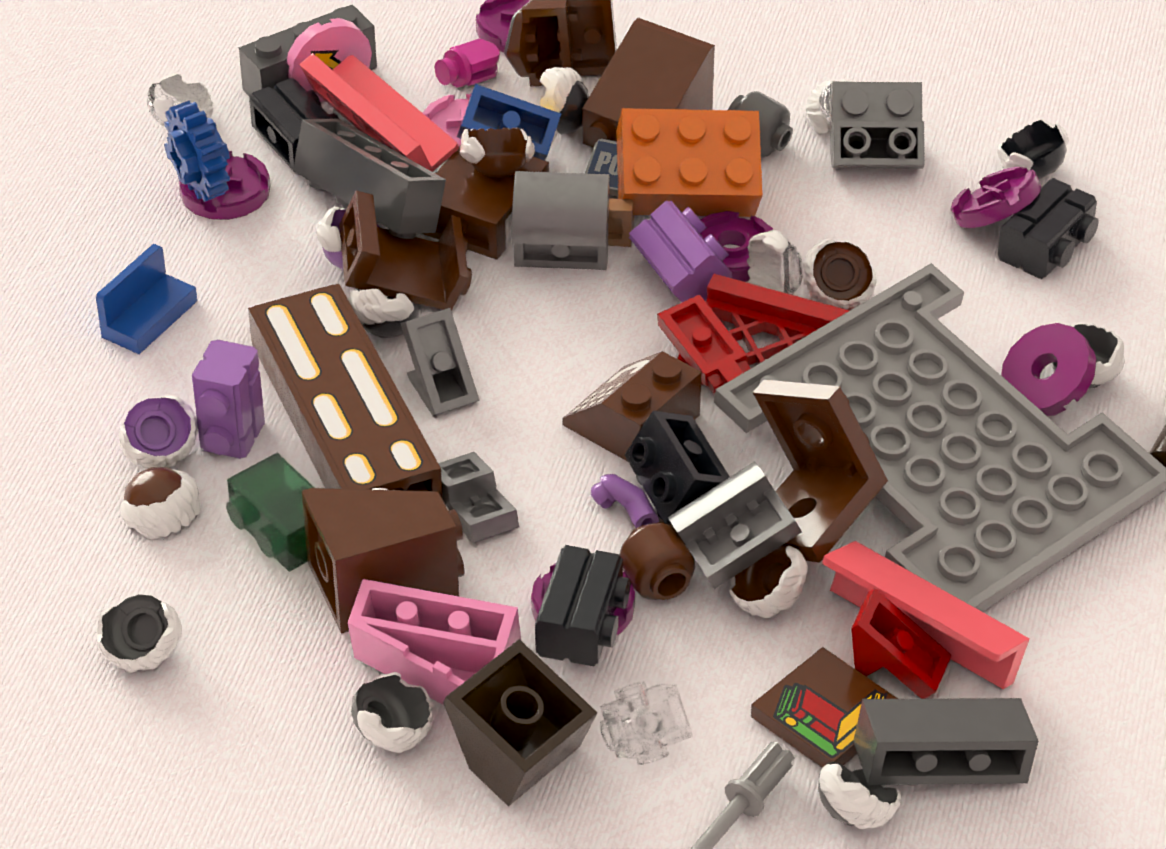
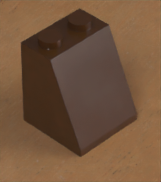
[582,18,715,148]
[302,488,465,634]

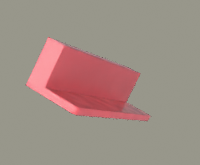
[299,53,459,172]
[822,541,1030,689]

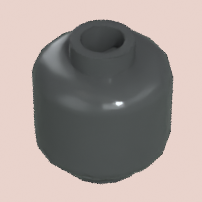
[728,91,793,157]

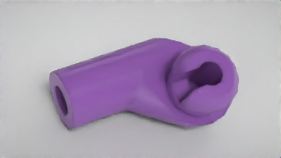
[590,474,659,528]

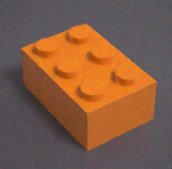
[616,108,763,217]

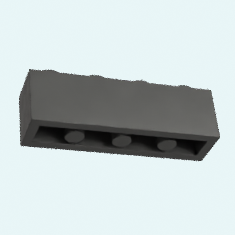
[293,119,446,239]

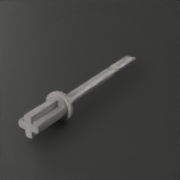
[691,741,795,849]

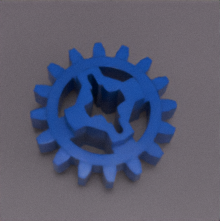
[164,100,230,202]

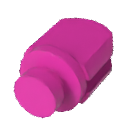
[434,39,500,88]

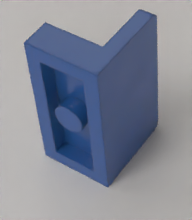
[96,244,198,354]

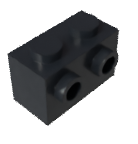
[624,411,730,526]

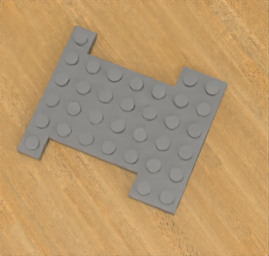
[714,263,1166,612]

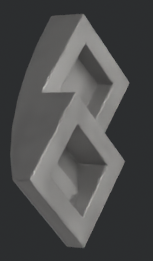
[439,452,519,543]

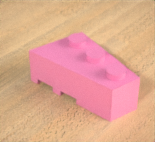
[348,579,521,705]

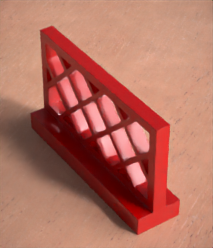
[677,274,849,385]

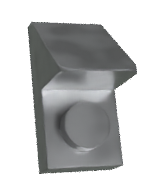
[400,308,480,416]

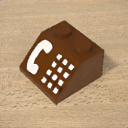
[562,351,702,462]

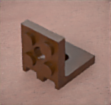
[752,379,888,563]

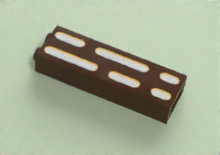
[248,283,443,500]

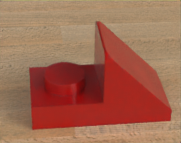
[851,588,952,699]

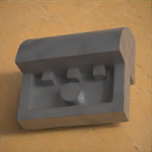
[830,81,924,169]
[512,171,609,270]
[668,461,802,589]

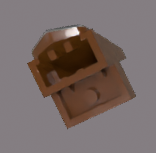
[504,0,617,87]

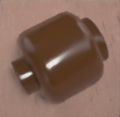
[619,523,696,600]

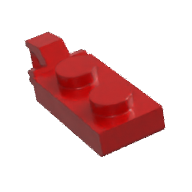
[657,295,751,393]

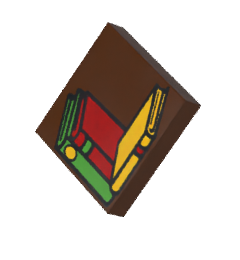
[751,647,898,768]

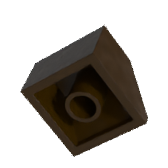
[443,639,598,807]

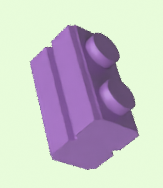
[629,201,732,302]
[192,339,265,459]

